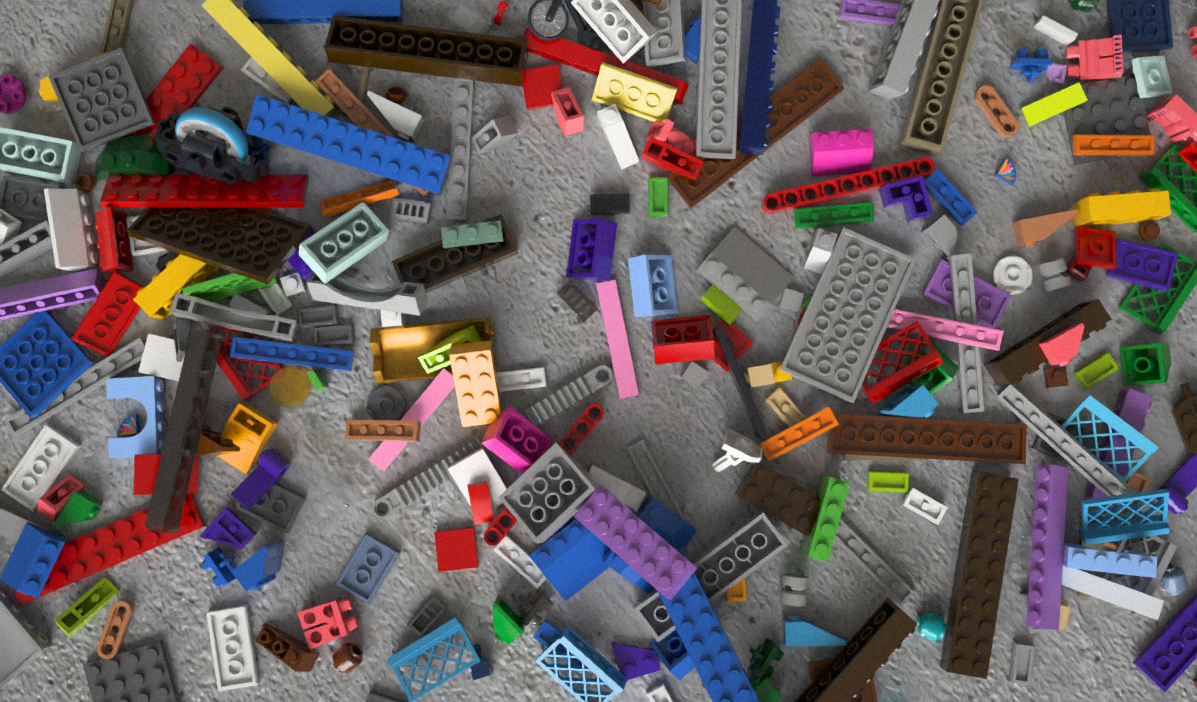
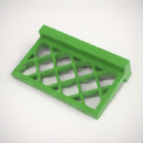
[182,273,278,303]

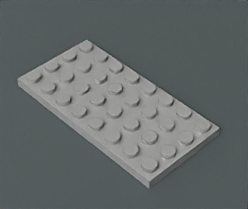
[779,227,916,403]

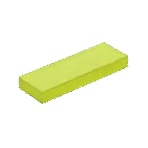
[1021,83,1087,127]

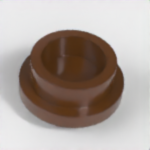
[386,87,406,104]
[75,173,96,193]
[1139,221,1160,241]

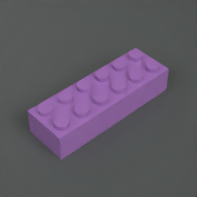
[574,485,697,600]

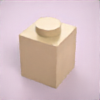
[743,364,775,388]

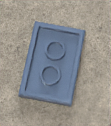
[335,532,401,605]

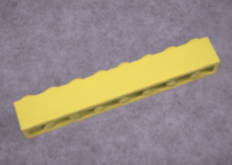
[201,0,336,117]

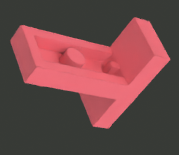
[645,119,696,156]

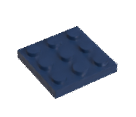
[1106,0,1173,53]

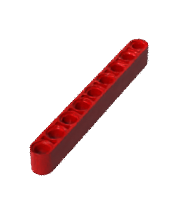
[522,27,689,104]
[761,157,935,214]
[484,404,604,546]

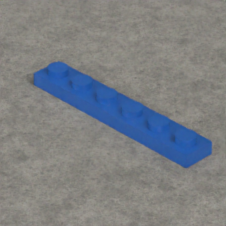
[230,337,354,372]

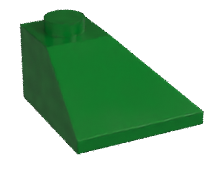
[1119,342,1171,386]
[492,596,526,645]

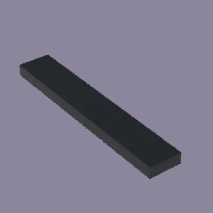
[712,327,768,440]

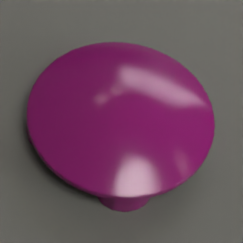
[0,74,27,114]

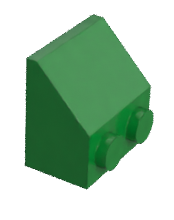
[898,340,959,394]

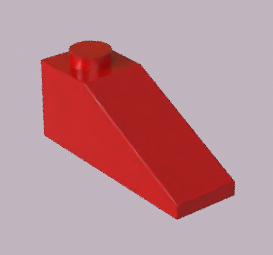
[641,136,704,180]

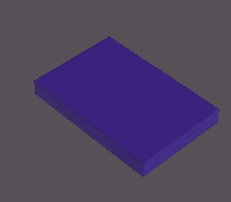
[1106,238,1179,292]

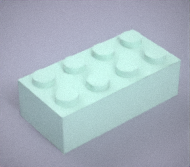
[0,127,82,184]
[299,202,389,284]

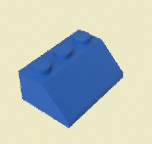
[0,522,67,598]
[231,539,284,591]
[650,629,695,681]

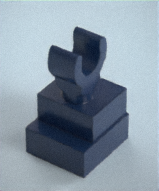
[470,644,493,680]

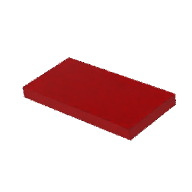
[71,271,144,357]

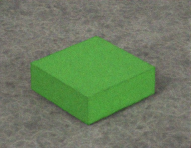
[307,370,328,391]

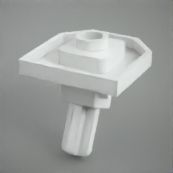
[712,428,763,472]

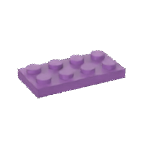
[922,259,1012,329]

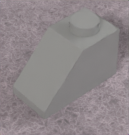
[471,116,518,155]
[921,214,957,262]
[803,228,838,274]

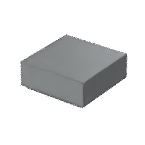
[779,288,804,313]
[681,361,708,388]

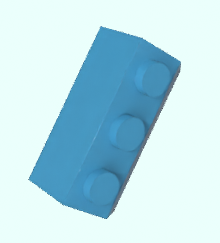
[877,385,939,418]

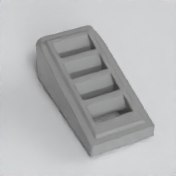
[390,198,433,224]

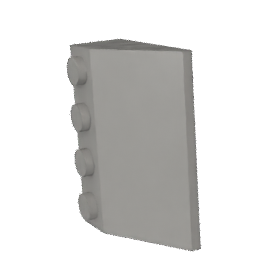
[696,226,794,322]
[499,443,599,543]

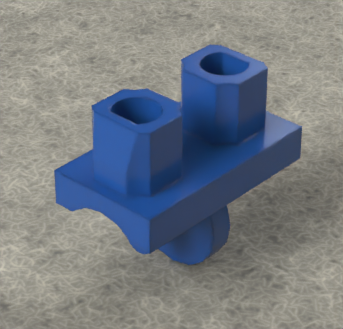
[1010,49,1053,81]
[201,547,236,587]

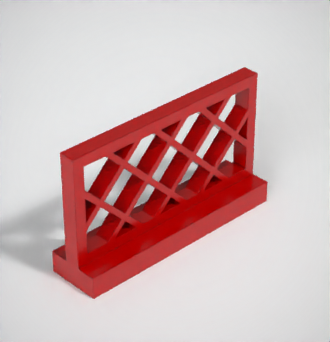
[862,320,944,403]
[198,326,285,402]

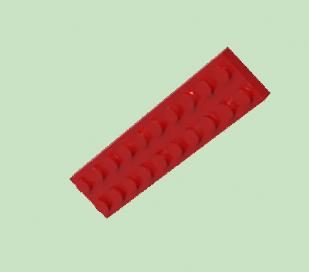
[100,174,309,208]
[12,493,206,606]

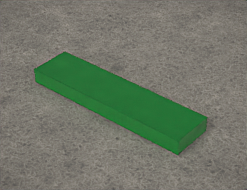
[793,201,874,229]

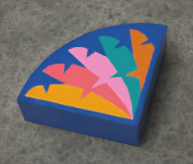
[994,158,1016,185]
[118,414,140,437]

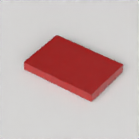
[133,453,199,495]

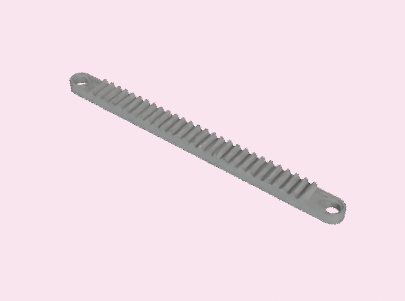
[372,365,613,518]

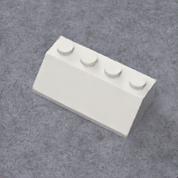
[571,0,657,63]
[44,189,98,273]

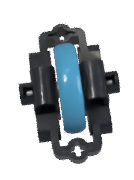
[155,106,270,184]

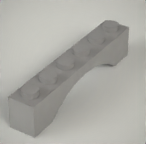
[307,272,428,316]
[170,293,298,343]

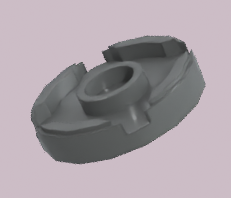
[367,386,407,420]

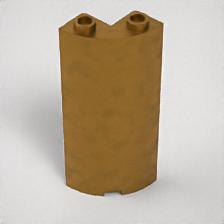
[370,317,498,384]

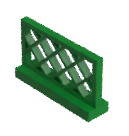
[1139,144,1197,233]
[1118,243,1197,334]

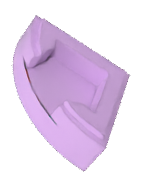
[1046,63,1067,86]

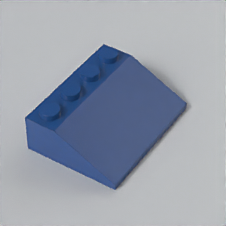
[602,494,698,594]
[529,518,609,601]

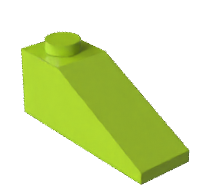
[418,325,482,374]
[55,577,119,638]

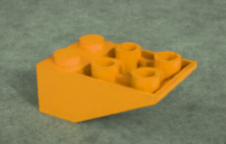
[218,403,279,474]

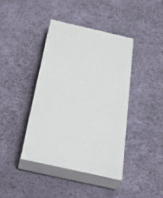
[1,424,81,512]
[206,604,260,691]

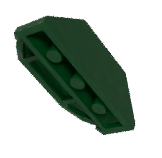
[95,135,170,180]

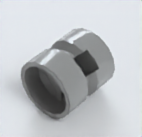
[1038,258,1072,292]
[780,574,808,606]

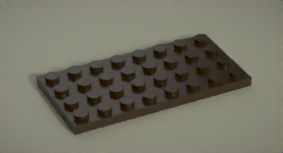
[126,208,312,285]

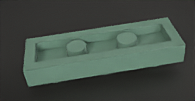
[441,220,503,248]

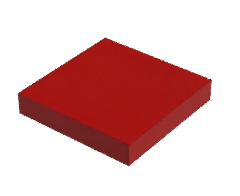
[522,64,563,110]
[1074,226,1117,270]
[706,319,754,372]
[434,527,479,572]

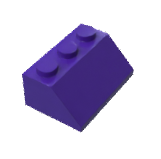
[566,218,617,281]

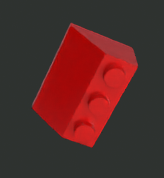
[95,207,134,274]
[651,315,715,364]

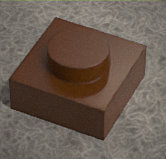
[1043,366,1068,388]

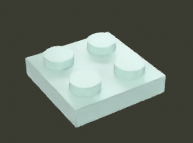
[1131,56,1173,98]

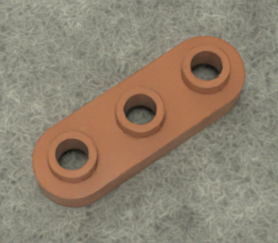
[974,85,1019,138]
[97,599,134,659]

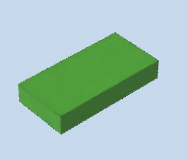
[648,177,668,217]

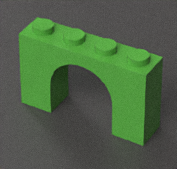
[800,474,850,562]

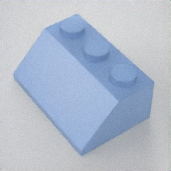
[628,255,678,317]

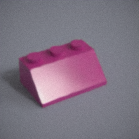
[809,128,874,176]
[481,406,553,474]

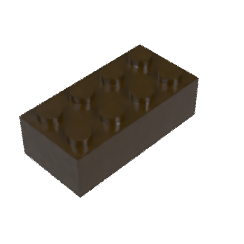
[735,462,821,536]

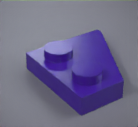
[200,507,257,549]
[611,642,661,680]

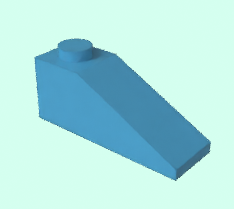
[782,615,846,646]

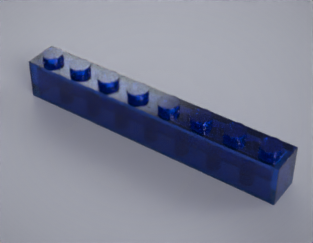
[739,0,781,155]

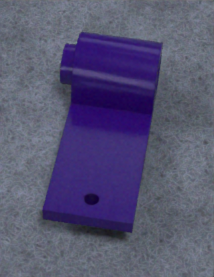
[231,448,291,510]
[1156,453,1197,514]

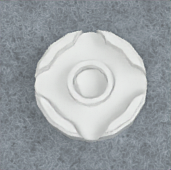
[991,256,1033,295]

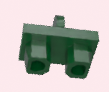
[748,638,784,678]

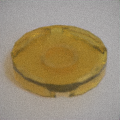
[269,367,310,407]

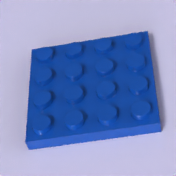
[0,310,94,419]

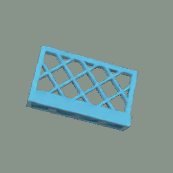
[1061,394,1159,482]

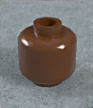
[333,642,363,673]

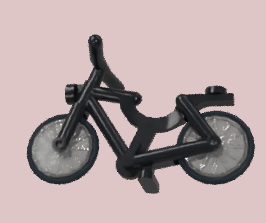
[528,0,645,54]

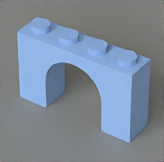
[106,376,166,458]
[1063,543,1157,578]

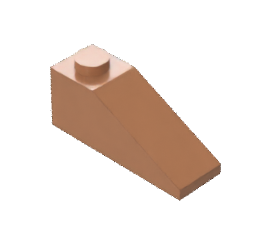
[1013,209,1078,248]

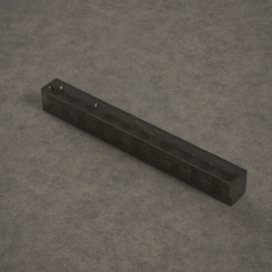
[145,329,223,533]

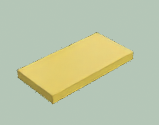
[592,62,677,122]

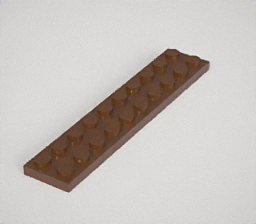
[667,59,844,209]
[827,413,1027,464]

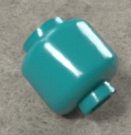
[916,611,947,641]

